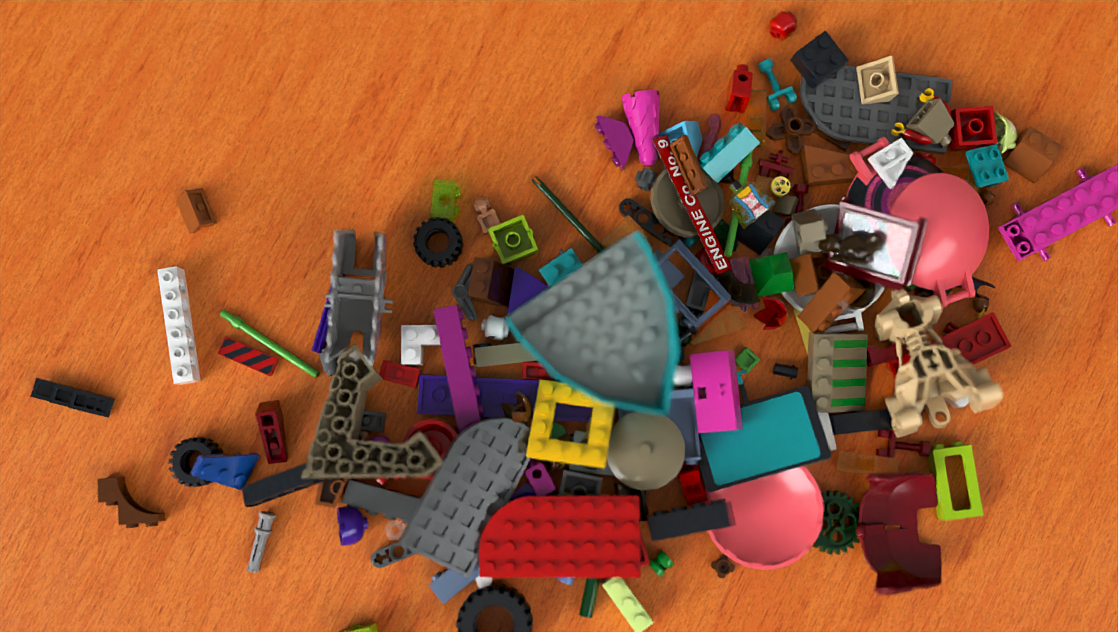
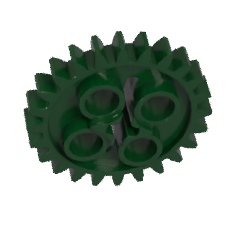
[813,490,860,555]

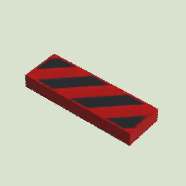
[217,336,279,376]

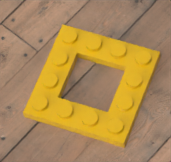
[526,380,615,468]

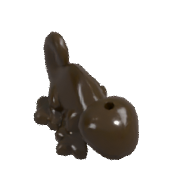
[818,233,882,264]

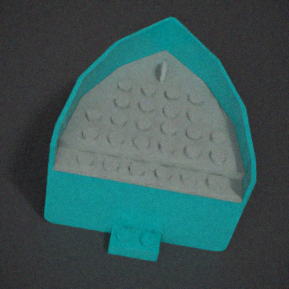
[504,231,679,415]

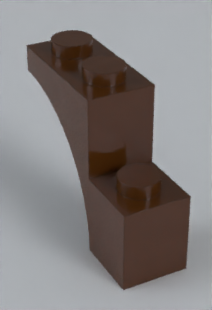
[97,477,165,528]

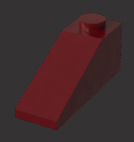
[255,400,288,464]

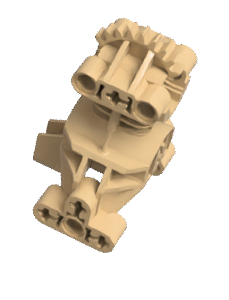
[874,289,1003,438]

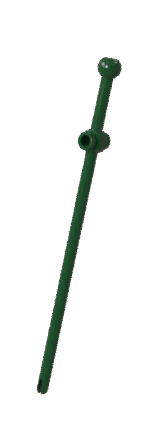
[532,176,692,347]

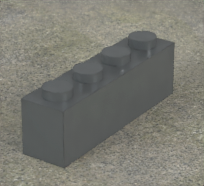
[342,479,422,524]

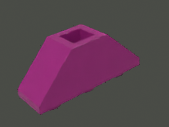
[594,115,634,171]

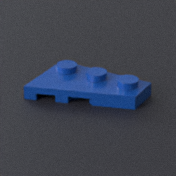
[190,453,260,490]

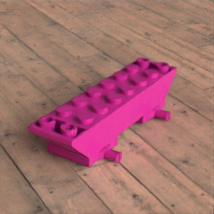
[998,164,1118,262]

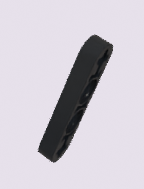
[619,199,684,247]

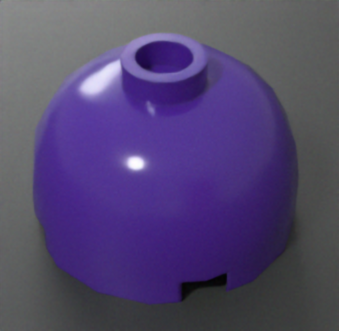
[337,506,368,546]

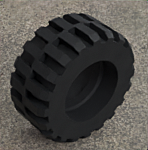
[456,583,533,632]

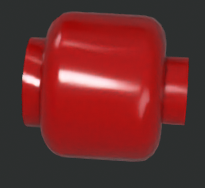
[769,11,797,40]

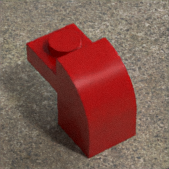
[678,462,707,505]

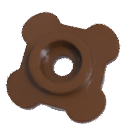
[711,555,735,578]

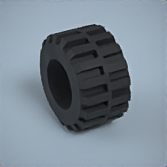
[413,217,463,268]
[169,437,223,487]

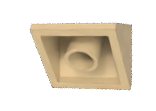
[856,56,899,104]

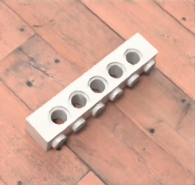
[157,266,201,385]

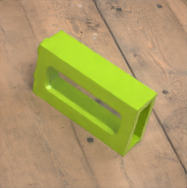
[927,441,983,521]

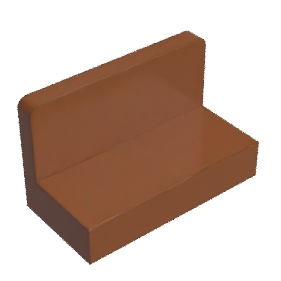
[177,188,216,234]

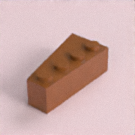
[315,430,369,508]

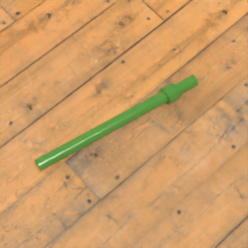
[724,150,753,257]
[220,309,319,378]

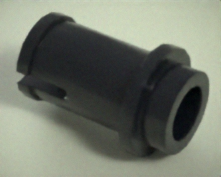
[773,362,798,380]

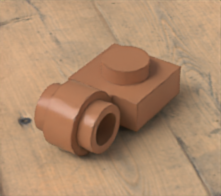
[473,197,501,235]

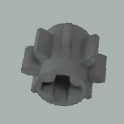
[634,168,657,191]

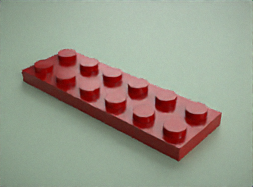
[886,312,1012,382]

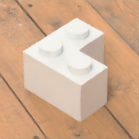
[401,325,441,365]

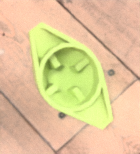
[994,110,1018,154]

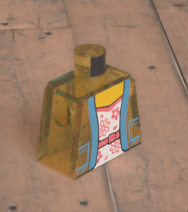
[729,180,776,229]

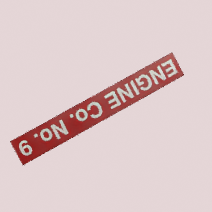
[652,135,732,274]

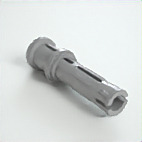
[246,511,276,573]

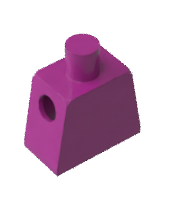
[525,458,559,496]

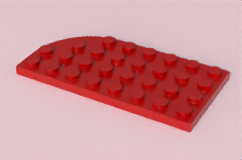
[479,495,641,578]

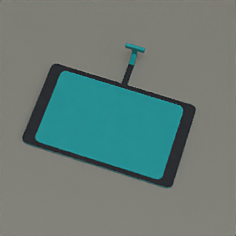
[698,370,831,492]

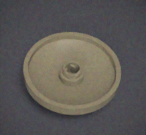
[651,167,725,238]
[607,411,685,490]

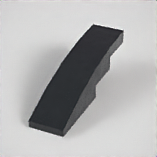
[30,378,115,418]

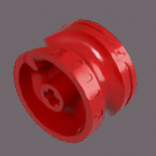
[402,419,459,479]

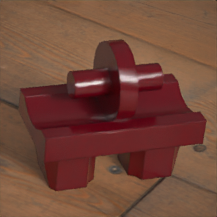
[758,150,794,179]

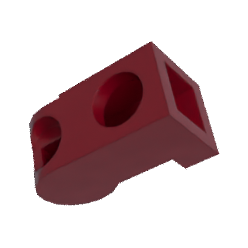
[867,343,905,367]

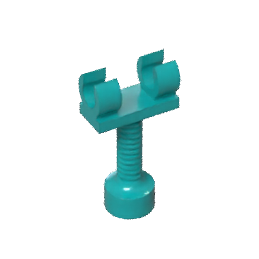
[758,58,797,112]

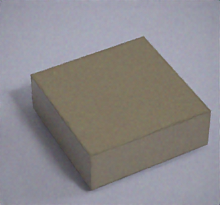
[773,195,799,217]

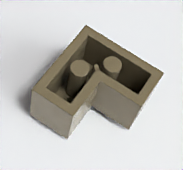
[791,209,828,256]

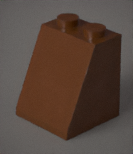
[468,257,514,307]

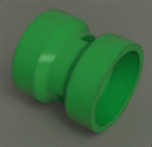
[648,550,675,577]

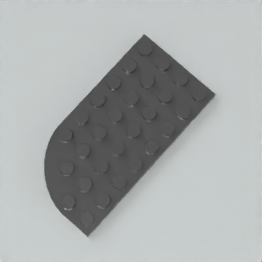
[800,65,952,154]
[398,418,531,578]

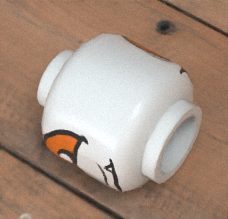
[481,314,510,341]
[673,363,693,388]

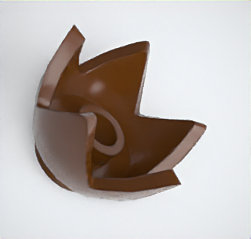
[499,390,532,424]

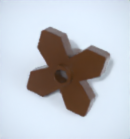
[766,104,817,156]

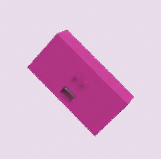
[690,350,743,433]

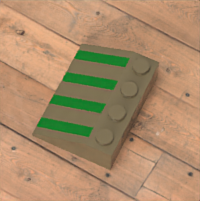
[807,332,868,413]

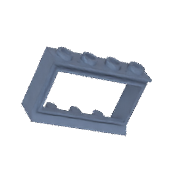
[656,239,731,330]

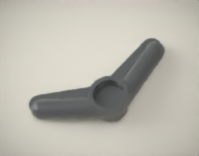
[452,264,477,320]

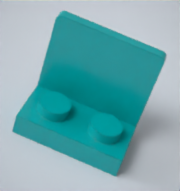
[965,144,1009,188]

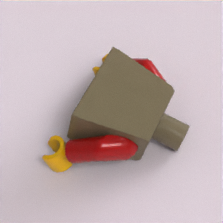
[891,88,954,146]

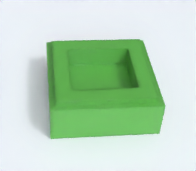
[735,347,760,374]

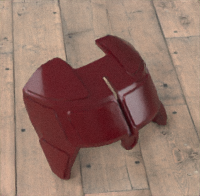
[857,471,942,595]

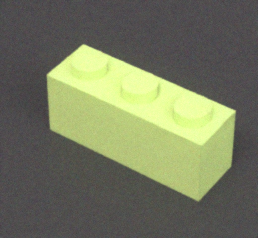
[601,578,653,632]

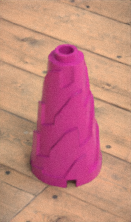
[622,90,660,166]

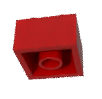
[949,106,997,151]

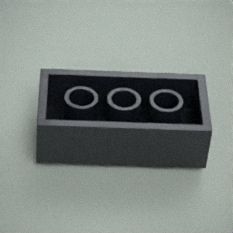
[647,499,736,541]

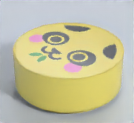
[770,176,790,197]

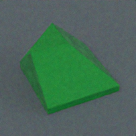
[748,252,794,297]

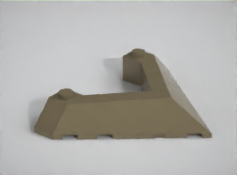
[301,344,444,478]

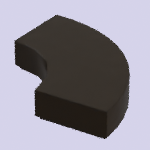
[713,270,760,304]

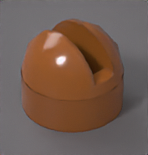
[980,188,997,205]

